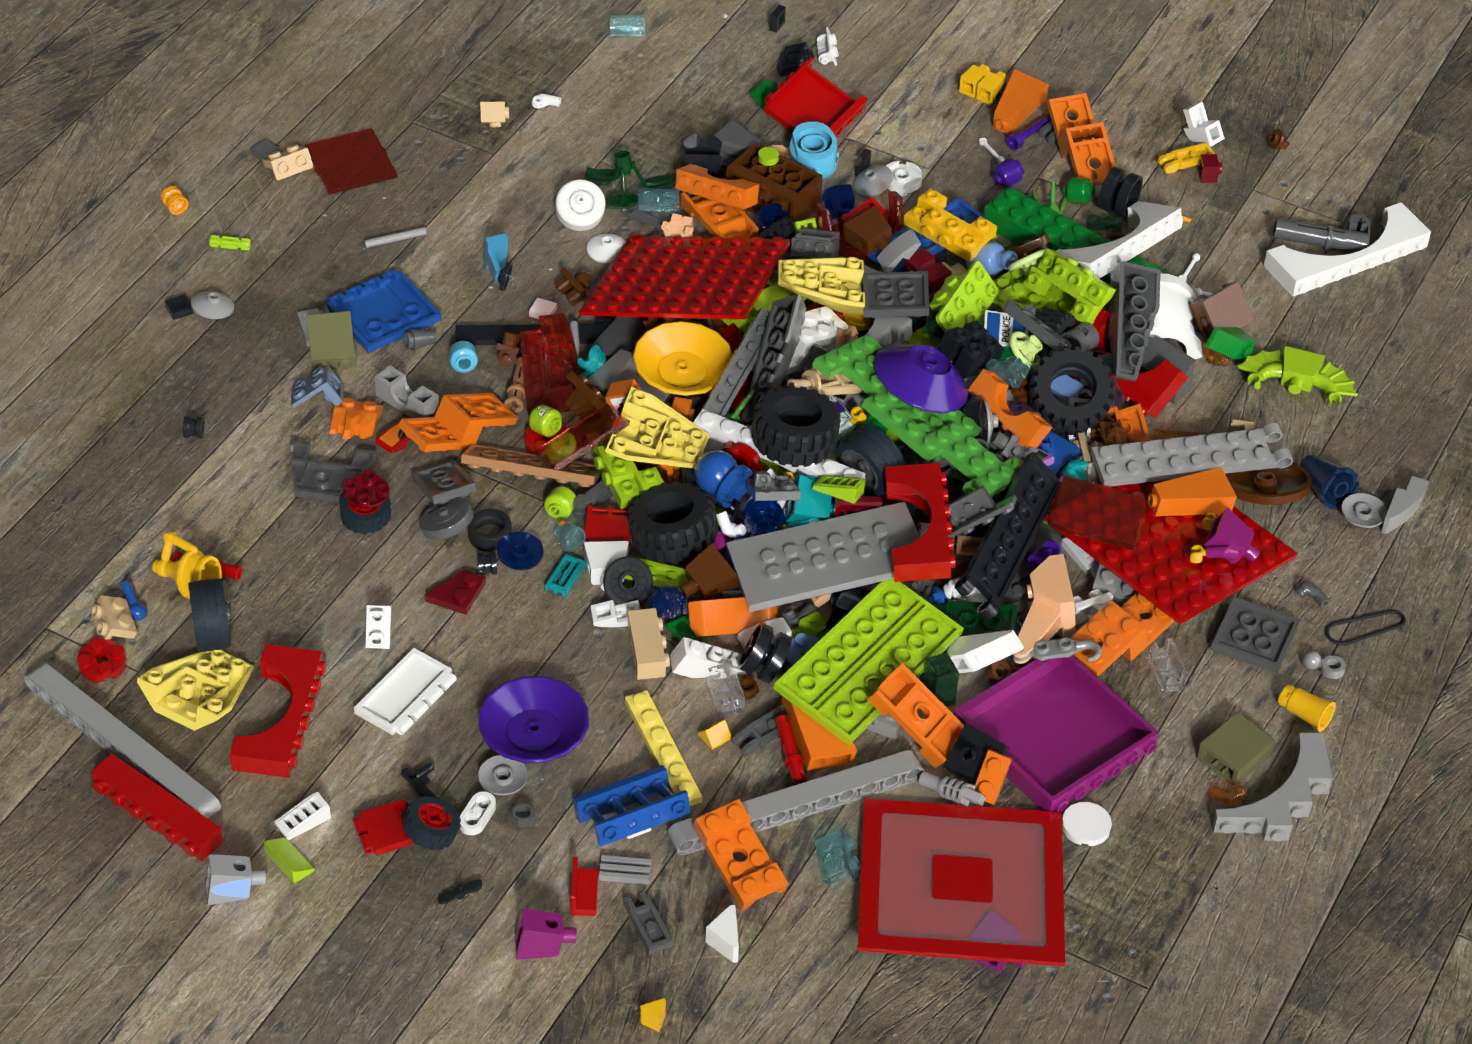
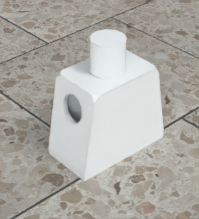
[584,541,628,591]

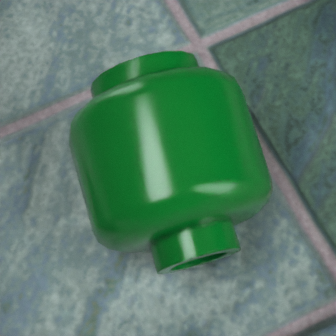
[1063,177,1095,204]

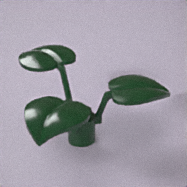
[586,151,677,209]

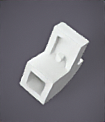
[1183,102,1224,147]

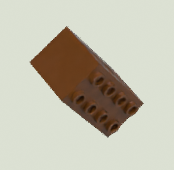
[726,143,823,223]

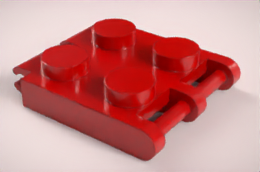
[584,505,631,548]
[352,799,415,856]

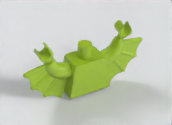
[1237,346,1358,407]

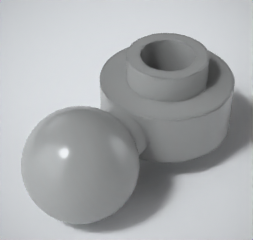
[1302,651,1346,679]

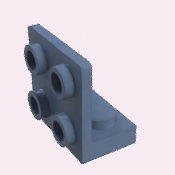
[291,365,344,408]

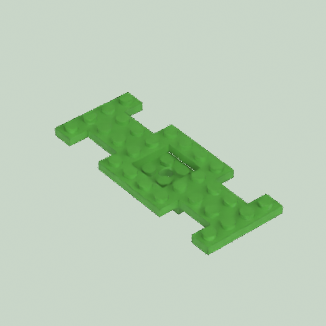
[812,334,1023,497]

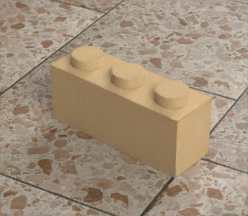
[628,608,670,680]

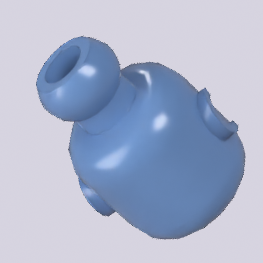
[965,240,1018,276]

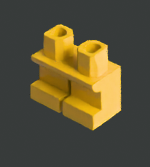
[959,64,1006,106]

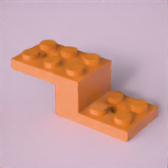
[1047,93,1115,185]
[398,393,518,452]
[1070,592,1175,677]

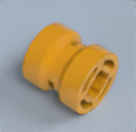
[161,186,188,215]

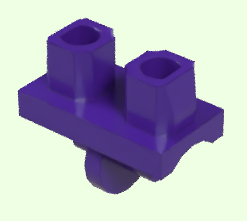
[1027,540,1066,574]

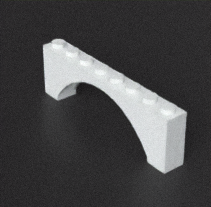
[1056,201,1183,279]
[1264,202,1431,296]
[693,409,865,504]

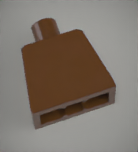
[843,206,892,255]
[679,544,739,600]

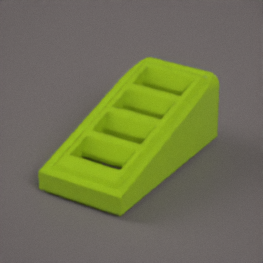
[813,475,866,504]

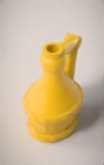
[152,532,222,599]

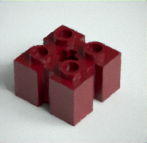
[904,249,952,313]

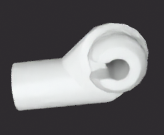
[532,94,561,109]
[716,511,746,538]

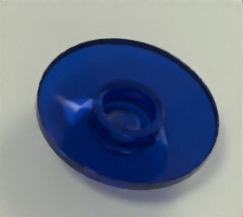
[497,532,544,570]

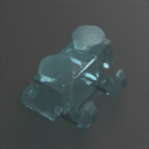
[986,356,1030,389]

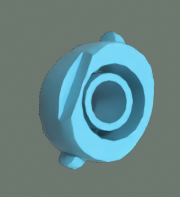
[790,122,839,180]

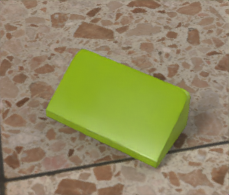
[264,837,315,884]

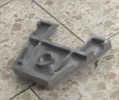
[290,440,377,503]

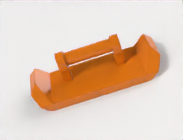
[688,597,778,637]

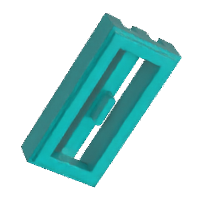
[545,554,586,598]

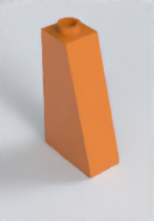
[993,69,1049,136]
[1148,467,1237,516]
[781,696,857,771]

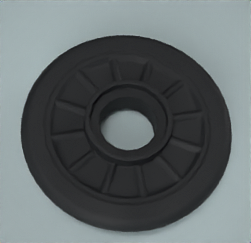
[603,556,653,605]

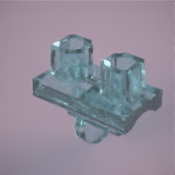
[610,15,645,37]

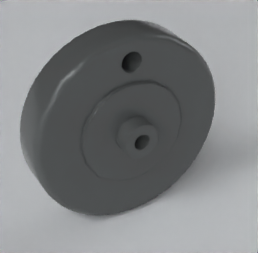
[419,497,474,540]

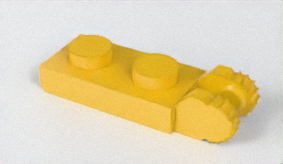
[1157,143,1215,174]

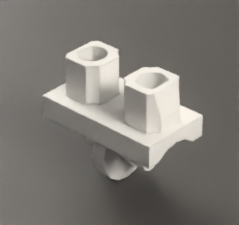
[1073,589,1113,625]
[366,605,391,649]

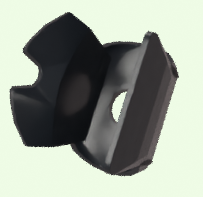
[682,133,723,179]
[826,587,871,632]

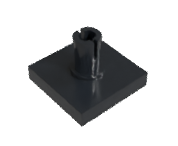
[943,723,1010,784]

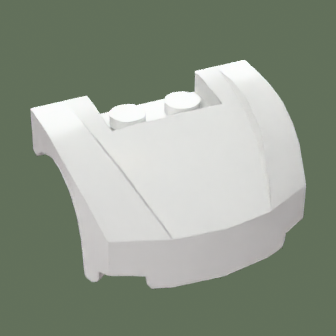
[1149,273,1202,359]

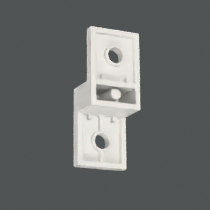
[751,306,848,374]

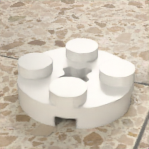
[886,161,922,197]

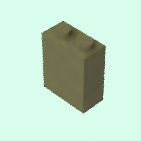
[307,311,356,371]
[1197,713,1275,786]

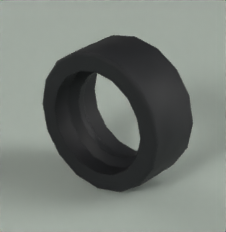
[468,508,512,552]

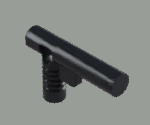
[401,762,438,799]

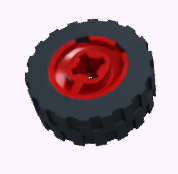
[340,495,391,534]
[402,796,461,850]

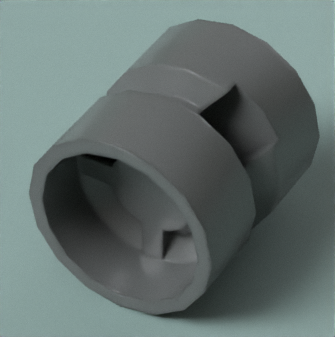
[1061,322,1099,352]

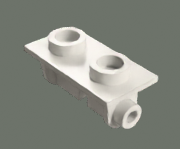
[816,27,839,66]

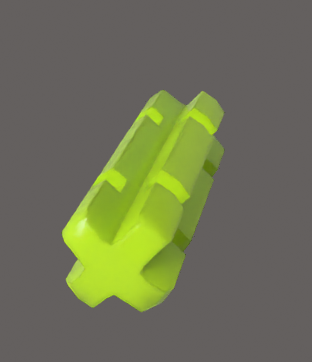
[209,235,251,251]

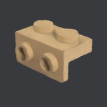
[262,144,313,180]
[91,595,137,640]

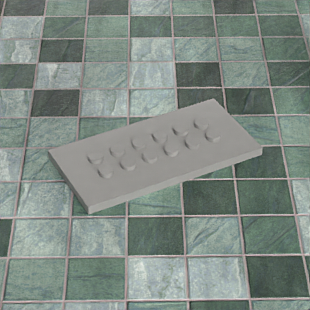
[726,502,920,612]

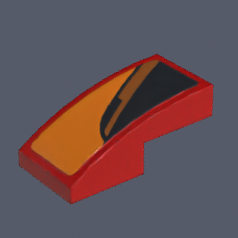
[375,418,412,454]

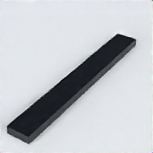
[456,323,611,345]

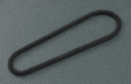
[1325,610,1406,645]

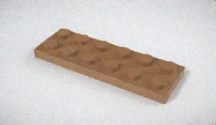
[461,444,602,487]

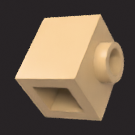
[480,102,509,128]

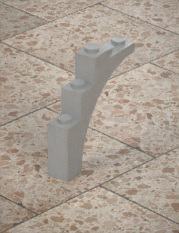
[861,265,913,348]
[1212,733,1333,842]

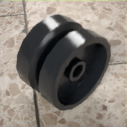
[1098,166,1143,219]
[738,622,792,684]

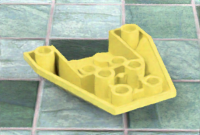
[778,257,865,315]
[605,387,710,469]
[137,650,254,731]

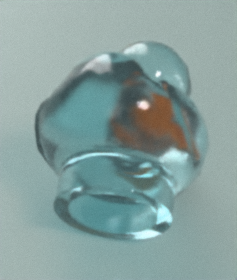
[553,521,586,552]

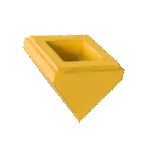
[698,720,732,750]
[640,998,666,1032]

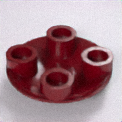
[343,470,390,508]

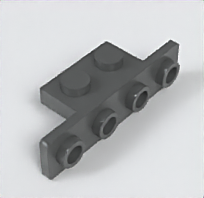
[948,485,1017,540]

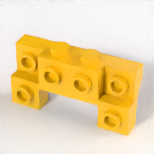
[903,188,997,262]

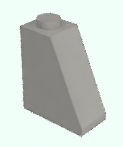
[587,349,639,397]

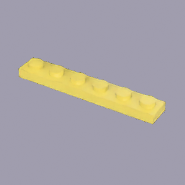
[625,690,702,806]

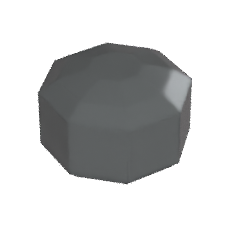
[511,803,535,828]

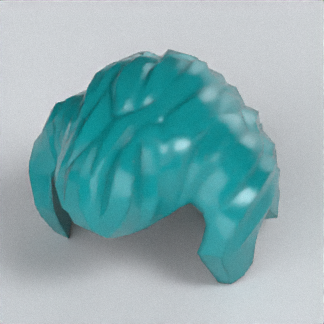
[577,344,607,379]
[1060,457,1088,494]

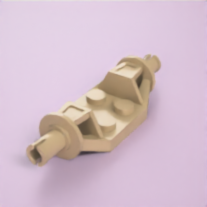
[787,367,868,398]

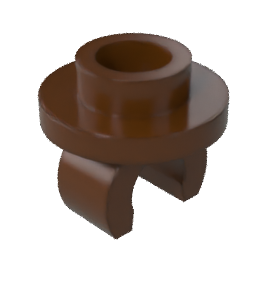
[1268,129,1290,150]

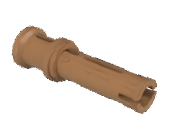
[504,357,530,413]

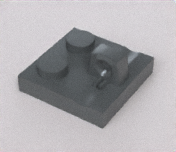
[746,472,801,501]

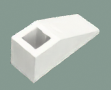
[944,630,1024,674]
[670,637,748,678]

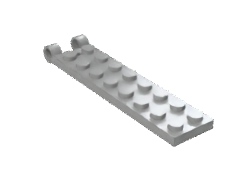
[1090,423,1293,487]

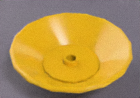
[633,321,733,396]

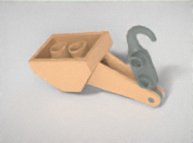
[1012,554,1102,664]

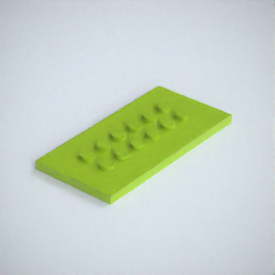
[773,579,964,746]

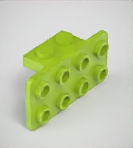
[929,261,999,333]

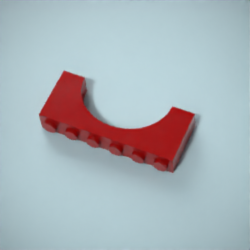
[1075,308,1189,418]
[885,463,955,582]
[229,644,326,778]

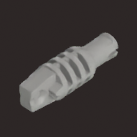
[919,771,986,806]

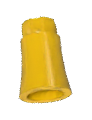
[1278,684,1336,732]

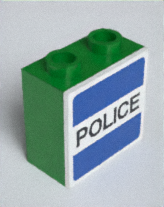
[979,310,1028,364]

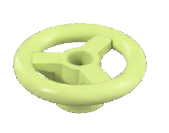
[1008,249,1046,276]
[1009,331,1042,370]

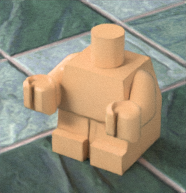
[661,213,694,238]

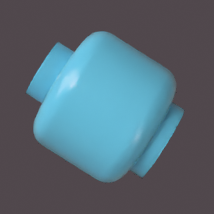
[449,341,478,373]

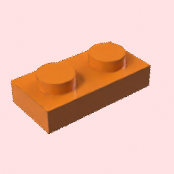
[974,749,1013,805]

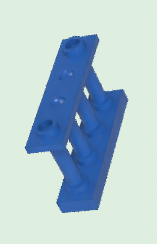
[573,765,691,847]

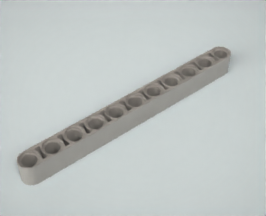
[24,662,221,819]
[667,750,924,855]

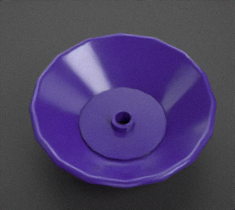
[873,344,969,414]
[478,676,589,763]

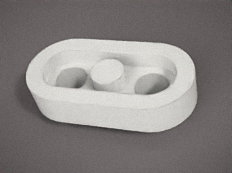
[460,792,496,835]

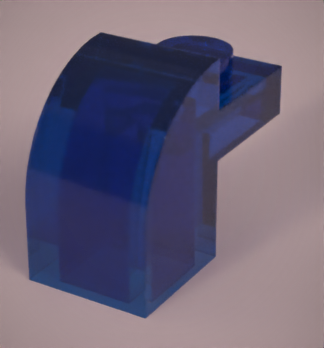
[821,184,855,229]

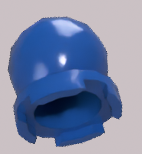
[694,450,753,508]

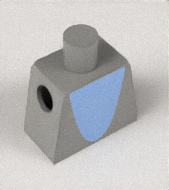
[205,854,266,905]

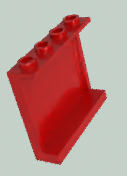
[763,57,868,137]

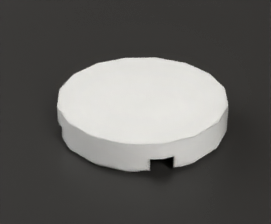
[1062,802,1112,846]

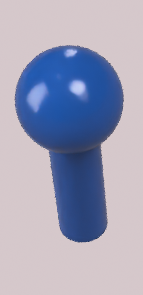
[121,581,147,621]

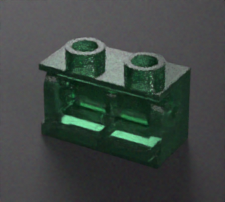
[922,652,959,707]

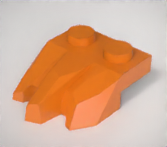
[329,398,383,439]
[1091,403,1152,444]

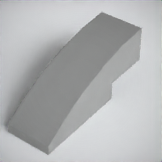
[1381,476,1429,534]

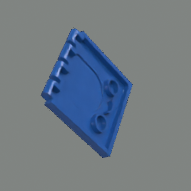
[327,269,442,353]

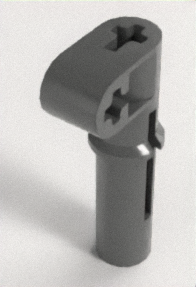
[1273,214,1370,252]

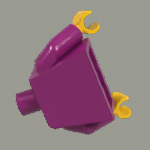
[1190,508,1260,563]

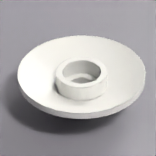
[587,234,626,264]

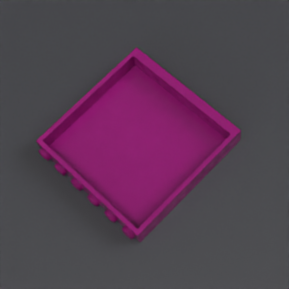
[953,655,1159,812]

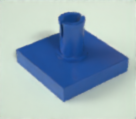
[1038,431,1081,478]

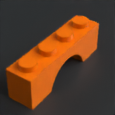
[675,164,759,209]
[968,369,1053,448]

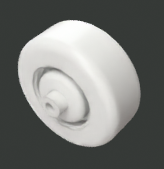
[555,179,606,231]

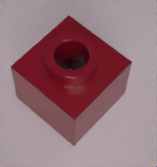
[1198,154,1222,183]

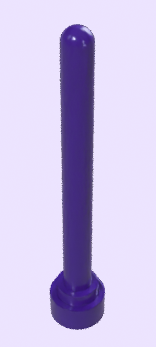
[1006,113,1051,151]

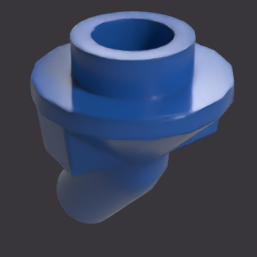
[926,586,947,605]

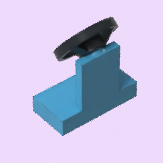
[484,233,513,291]

